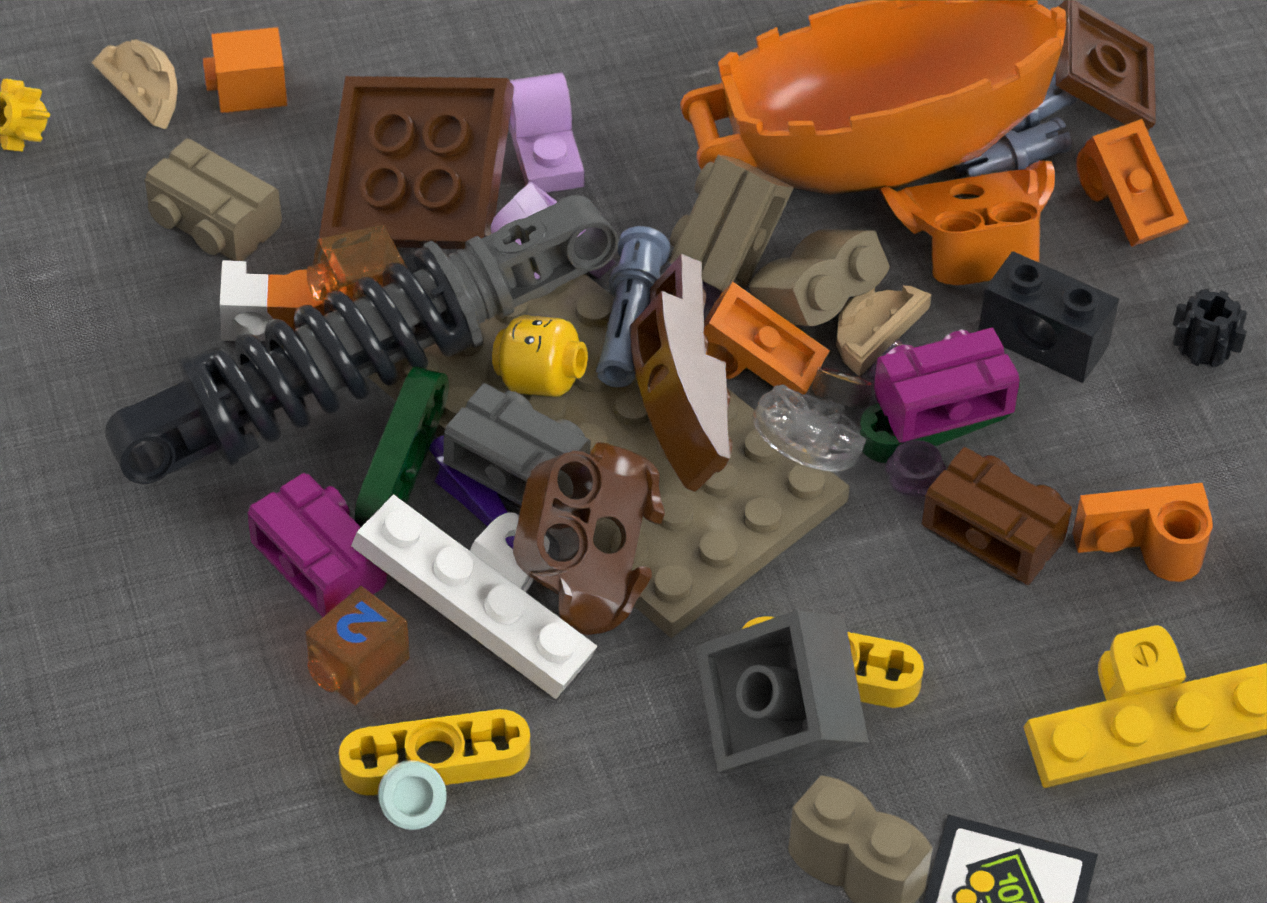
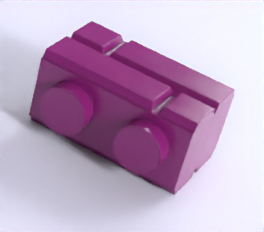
[874,328,1020,443]
[247,473,387,622]

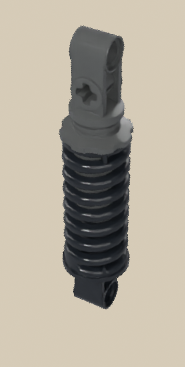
[105,195,618,484]

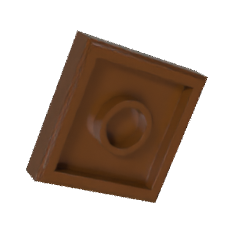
[1056,0,1156,131]

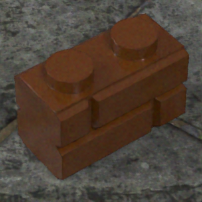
[921,446,1072,586]

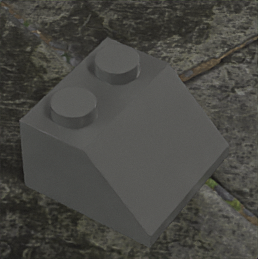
[695,610,869,773]

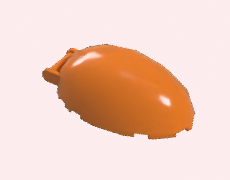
[680,0,1067,195]

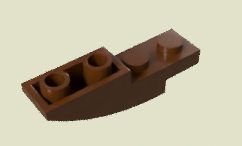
[630,254,732,492]

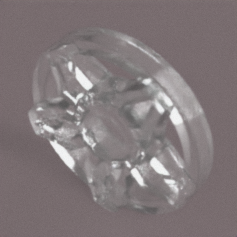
[753,385,866,471]

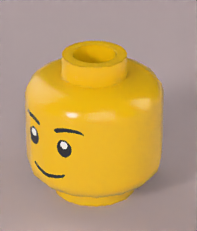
[492,315,588,398]

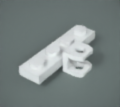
[351,495,597,699]

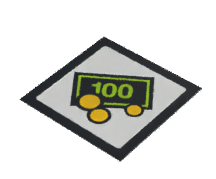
[923,814,1098,903]

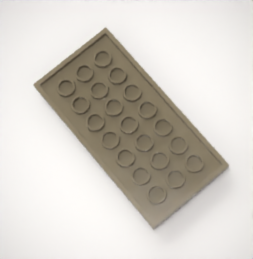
[367,274,850,639]

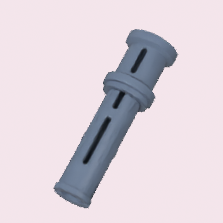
[596,226,670,387]

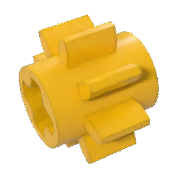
[0,79,50,152]

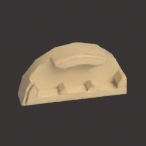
[92,40,178,129]
[836,285,932,377]

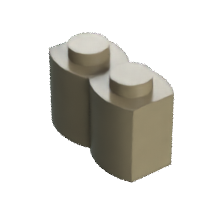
[749,229,890,326]
[788,776,932,903]

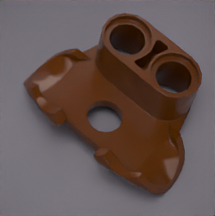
[513,442,665,635]

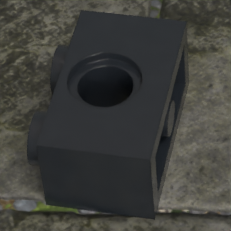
[978,251,1119,383]

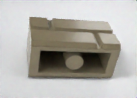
[144,138,282,261]
[668,155,794,291]

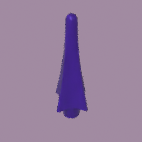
[429,435,515,549]

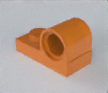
[1076,119,1189,247]
[704,282,830,402]
[1072,483,1213,582]

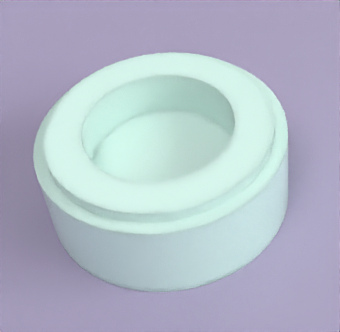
[378,760,446,830]

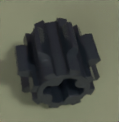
[1172,289,1247,368]

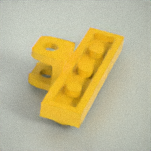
[1023,625,1267,788]

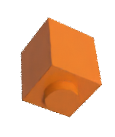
[203,27,288,113]

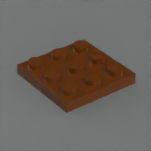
[319,76,514,249]

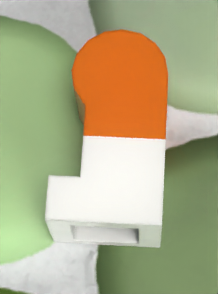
[220,261,331,341]

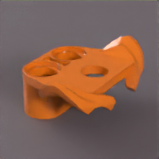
[879,161,1055,285]

